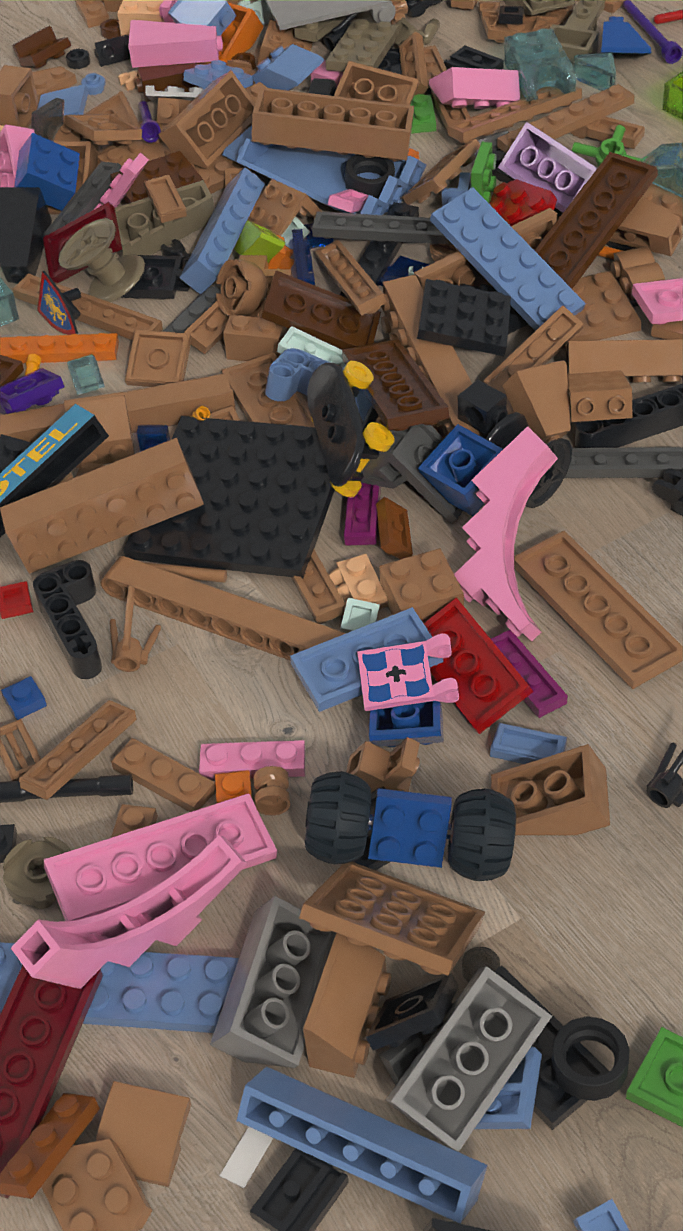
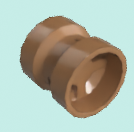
[254,766,290,816]

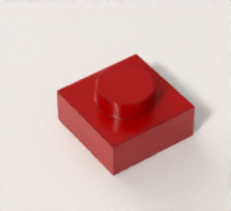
[0,581,33,619]

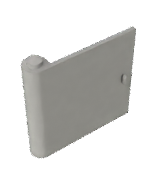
[265,0,396,30]

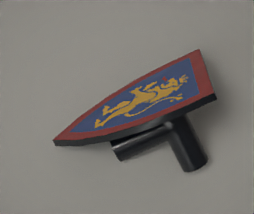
[37,271,81,335]

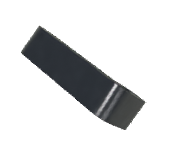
[33,560,102,679]

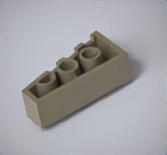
[115,180,214,257]

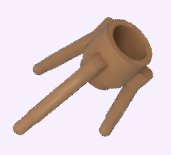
[110,586,161,672]

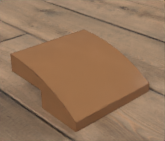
[96,1081,191,1187]

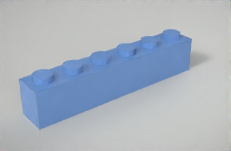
[179,167,265,295]
[236,1066,487,1224]

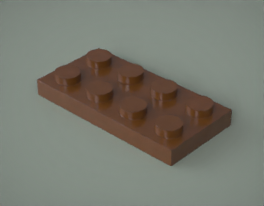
[260,270,381,349]

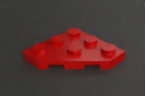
[490,179,557,226]

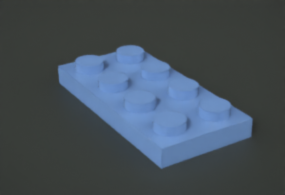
[290,607,443,712]

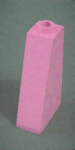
[128,20,223,68]

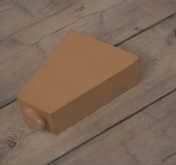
[502,360,571,444]

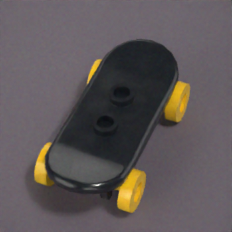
[307,361,395,497]

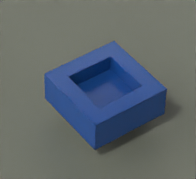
[1,676,47,720]

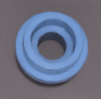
[81,73,106,95]

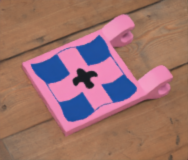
[357,634,459,711]

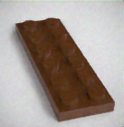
[534,152,658,289]
[342,339,449,431]

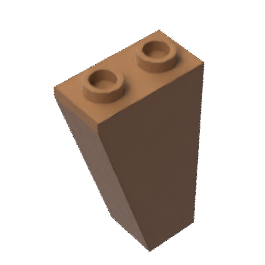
[609,197,683,256]

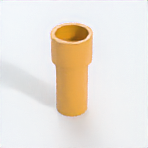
[24,354,41,376]
[191,406,210,420]

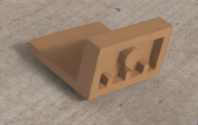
[256,20,313,70]
[248,179,322,236]

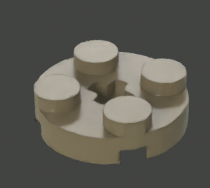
[3,837,71,909]

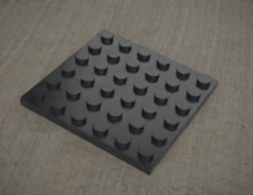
[123,416,335,579]

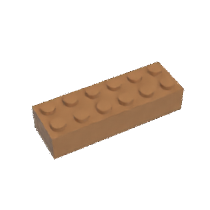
[251,87,414,161]
[0,438,204,574]

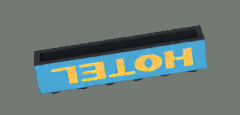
[0,404,109,537]

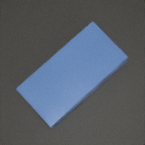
[490,723,567,764]

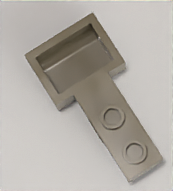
[541,0,605,65]

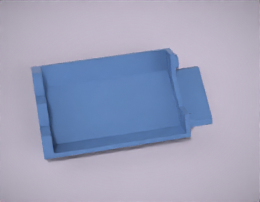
[222,125,427,215]

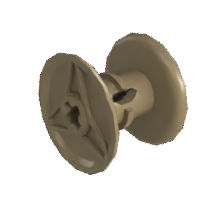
[59,218,145,302]

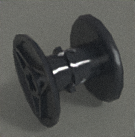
[486,412,572,508]

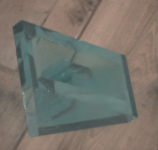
[573,53,616,91]

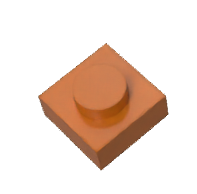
[215,770,253,804]

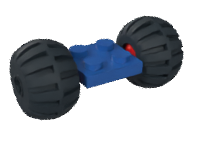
[305,771,516,881]

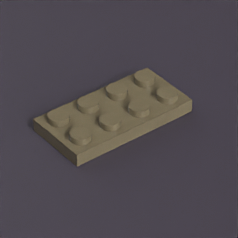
[326,19,399,72]

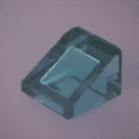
[67,355,105,395]

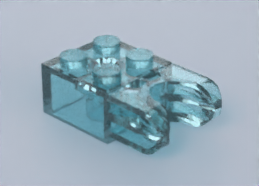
[504,28,576,101]

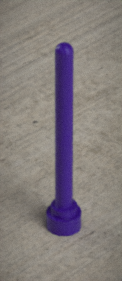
[623,0,683,64]
[138,101,161,143]

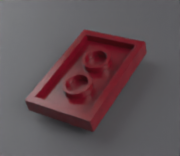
[43,202,122,284]

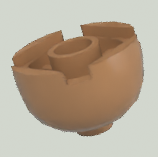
[216,259,268,316]

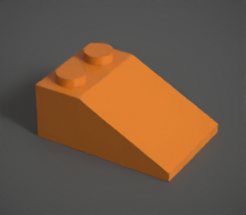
[197,3,264,65]

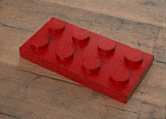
[423,597,534,734]

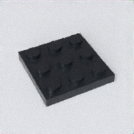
[417,279,511,356]

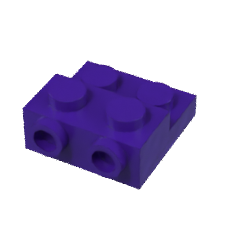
[0,368,65,415]

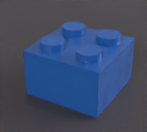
[14,132,80,211]

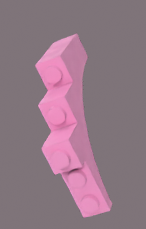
[454,426,558,641]
[11,835,248,989]

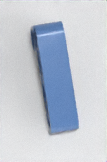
[265,348,372,420]

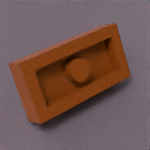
[376,496,413,560]

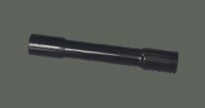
[0,774,133,803]

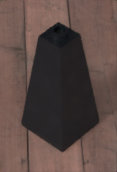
[0,187,52,284]

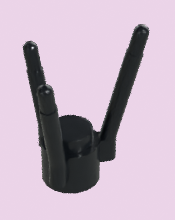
[324,12,360,52]
[646,743,683,808]

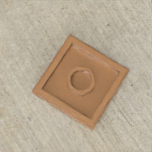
[125,330,192,387]

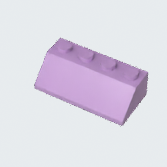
[498,122,597,212]

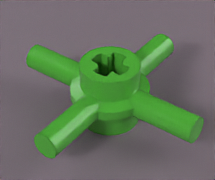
[572,125,650,167]

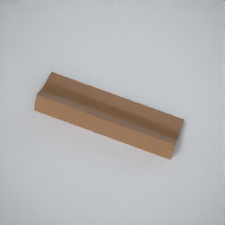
[414,208,557,290]

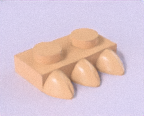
[329,554,388,616]

